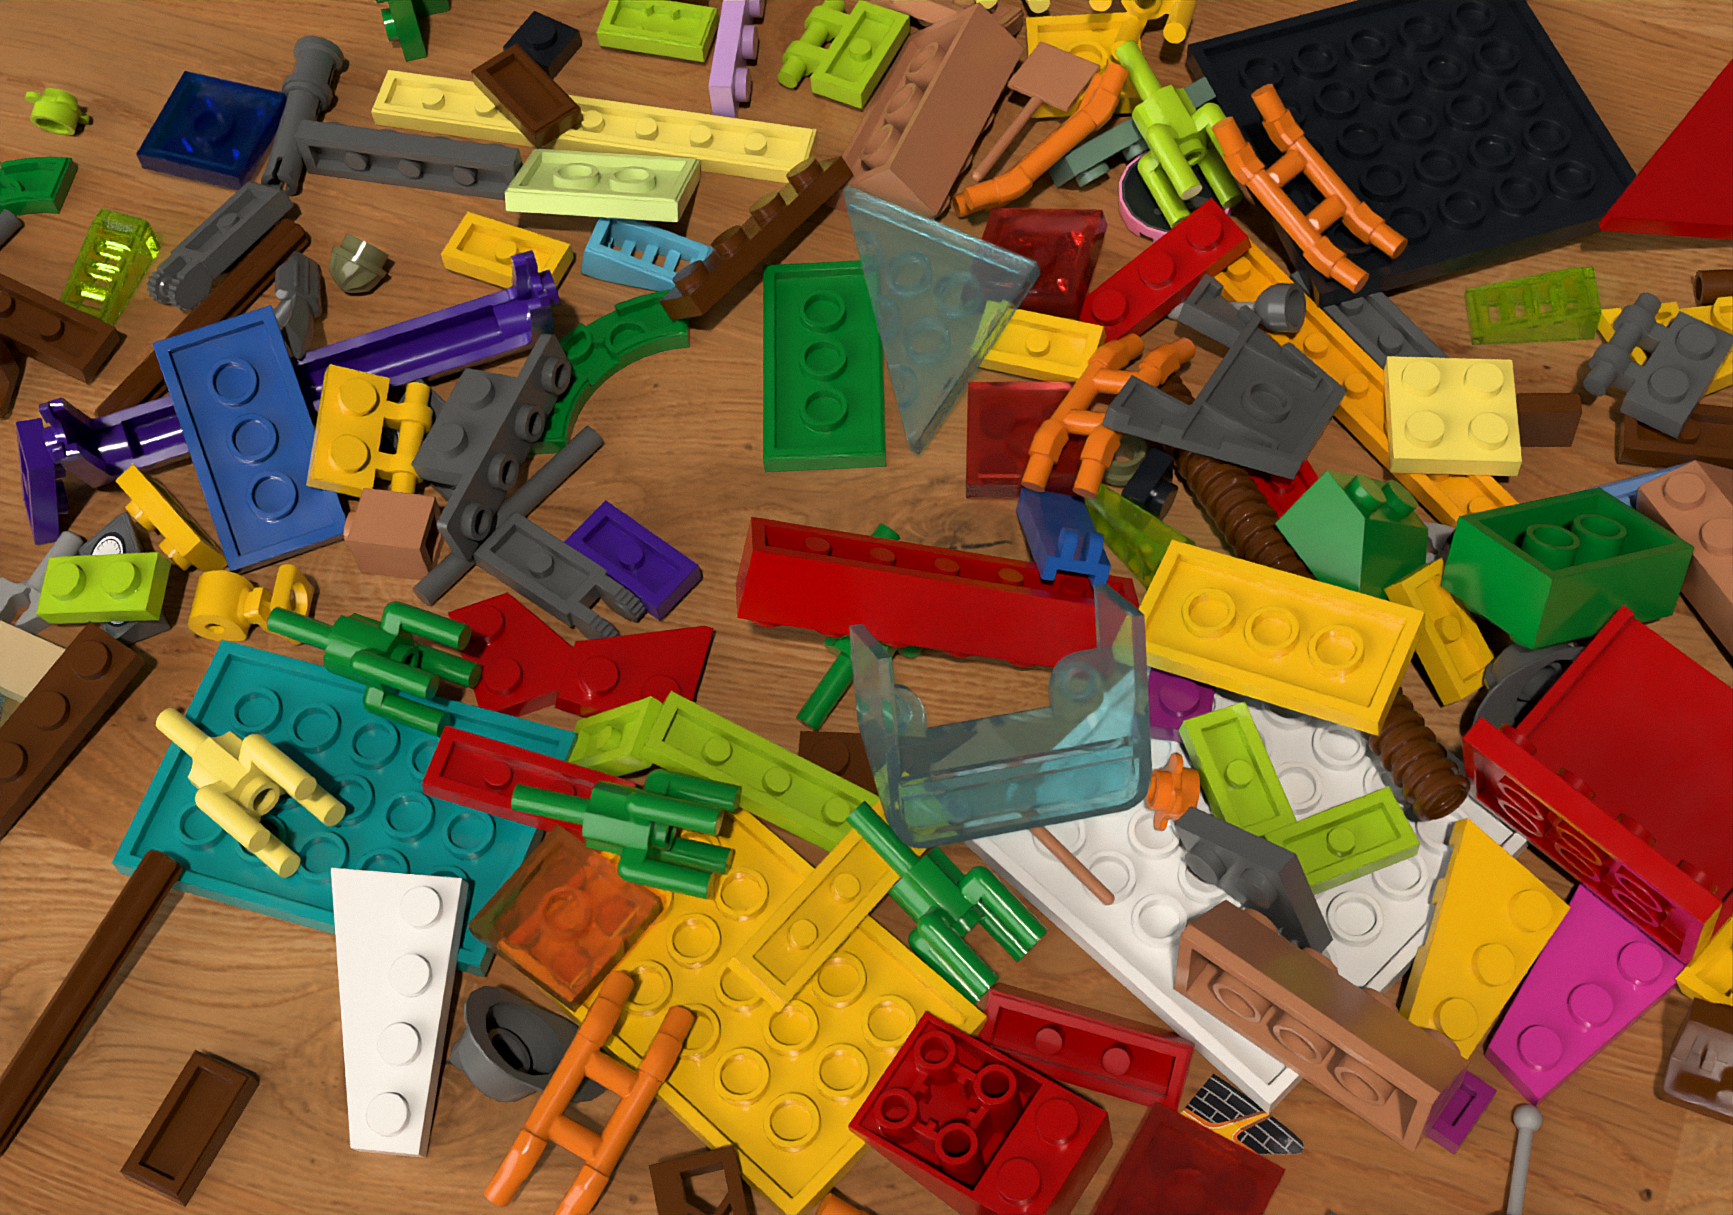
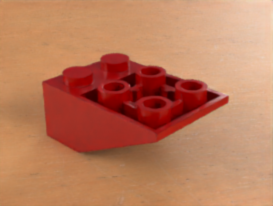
[848,1011,1113,1215]

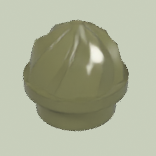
[329,234,389,293]

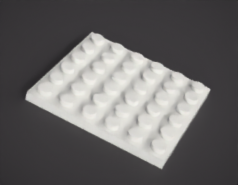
[964,665,1531,1114]

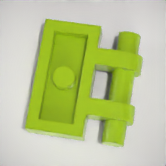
[777,0,910,109]

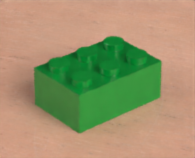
[1440,487,1695,650]

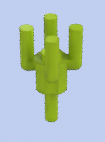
[1115,40,1244,229]

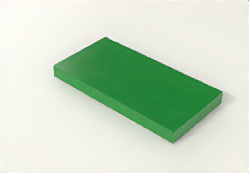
[763,259,886,472]

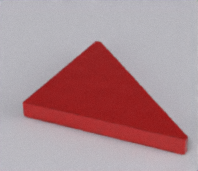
[1599,59,1733,240]

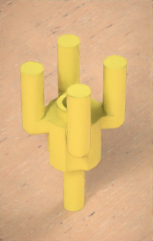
[156,708,346,878]

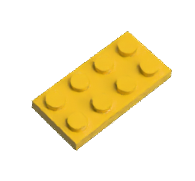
[1121,540,1425,736]

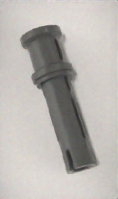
[261,36,344,196]

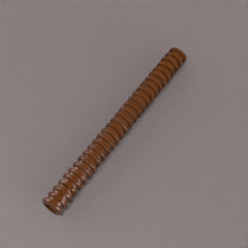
[1158,372,1471,821]

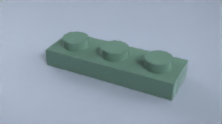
[1047,77,1216,188]

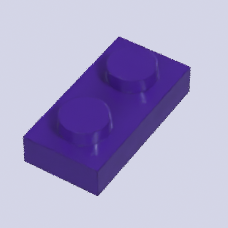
[16,418,69,545]
[564,500,701,621]

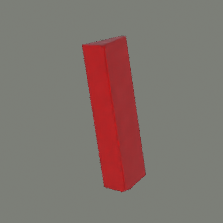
[977,983,1195,1115]

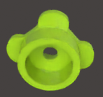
[24,88,90,136]

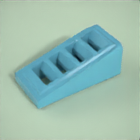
[580,217,713,291]

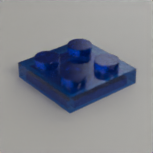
[136,71,287,190]

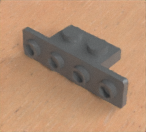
[411,333,572,561]

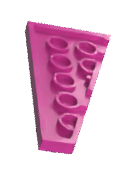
[1484,883,1687,1107]

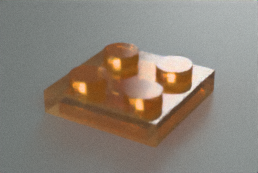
[467,824,664,1013]

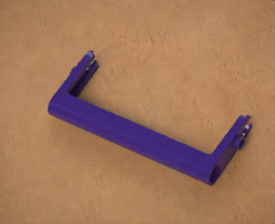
[39,250,561,488]

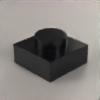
[503,11,582,79]
[1119,447,1178,536]

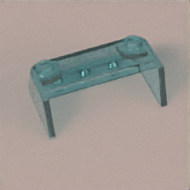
[849,583,1152,848]

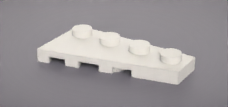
[331,868,469,1158]

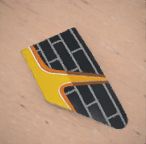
[1177,1073,1304,1155]

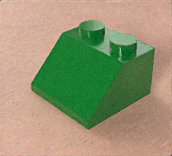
[1275,470,1428,601]

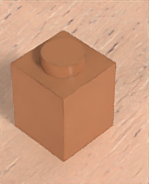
[344,488,444,580]

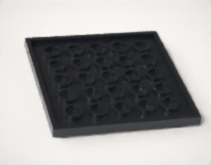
[1187,0,1637,309]

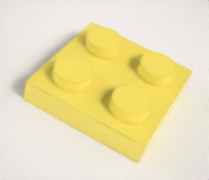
[1384,356,1522,476]

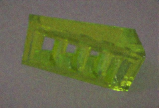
[59,208,161,326]
[1464,267,1601,345]
[1085,483,1196,590]

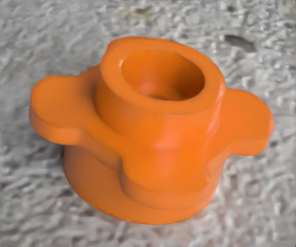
[1145,753,1200,831]

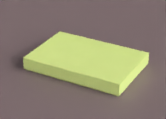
[505,148,700,222]

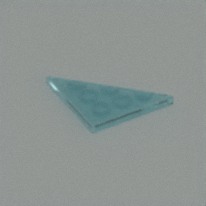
[843,185,1041,454]

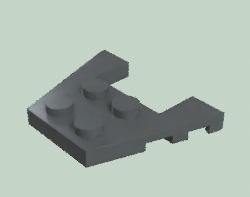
[1101,273,1347,480]

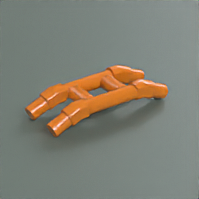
[952,63,1130,218]
[1211,84,1408,294]
[1021,333,1196,499]
[484,971,694,1215]

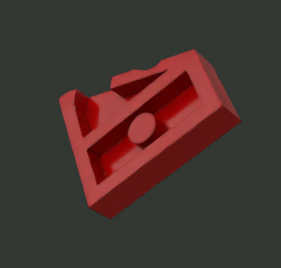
[448,592,573,717]
[555,625,714,717]

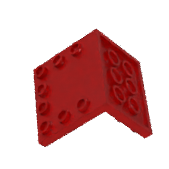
[1462,605,1733,968]

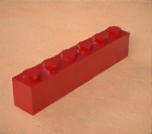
[736,517,1140,678]

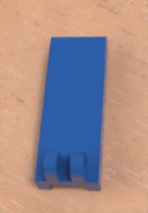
[1016,488,1111,589]

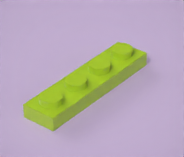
[639,691,881,852]

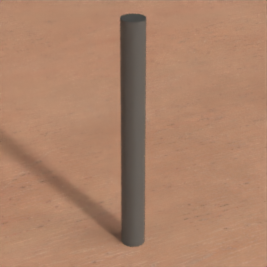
[413,426,603,606]

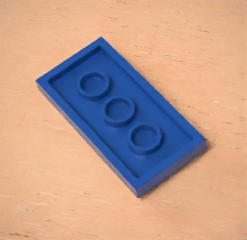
[152,305,346,574]

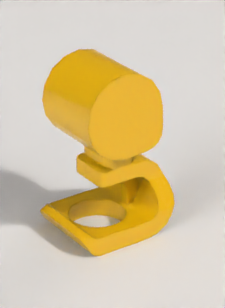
[187,564,314,646]

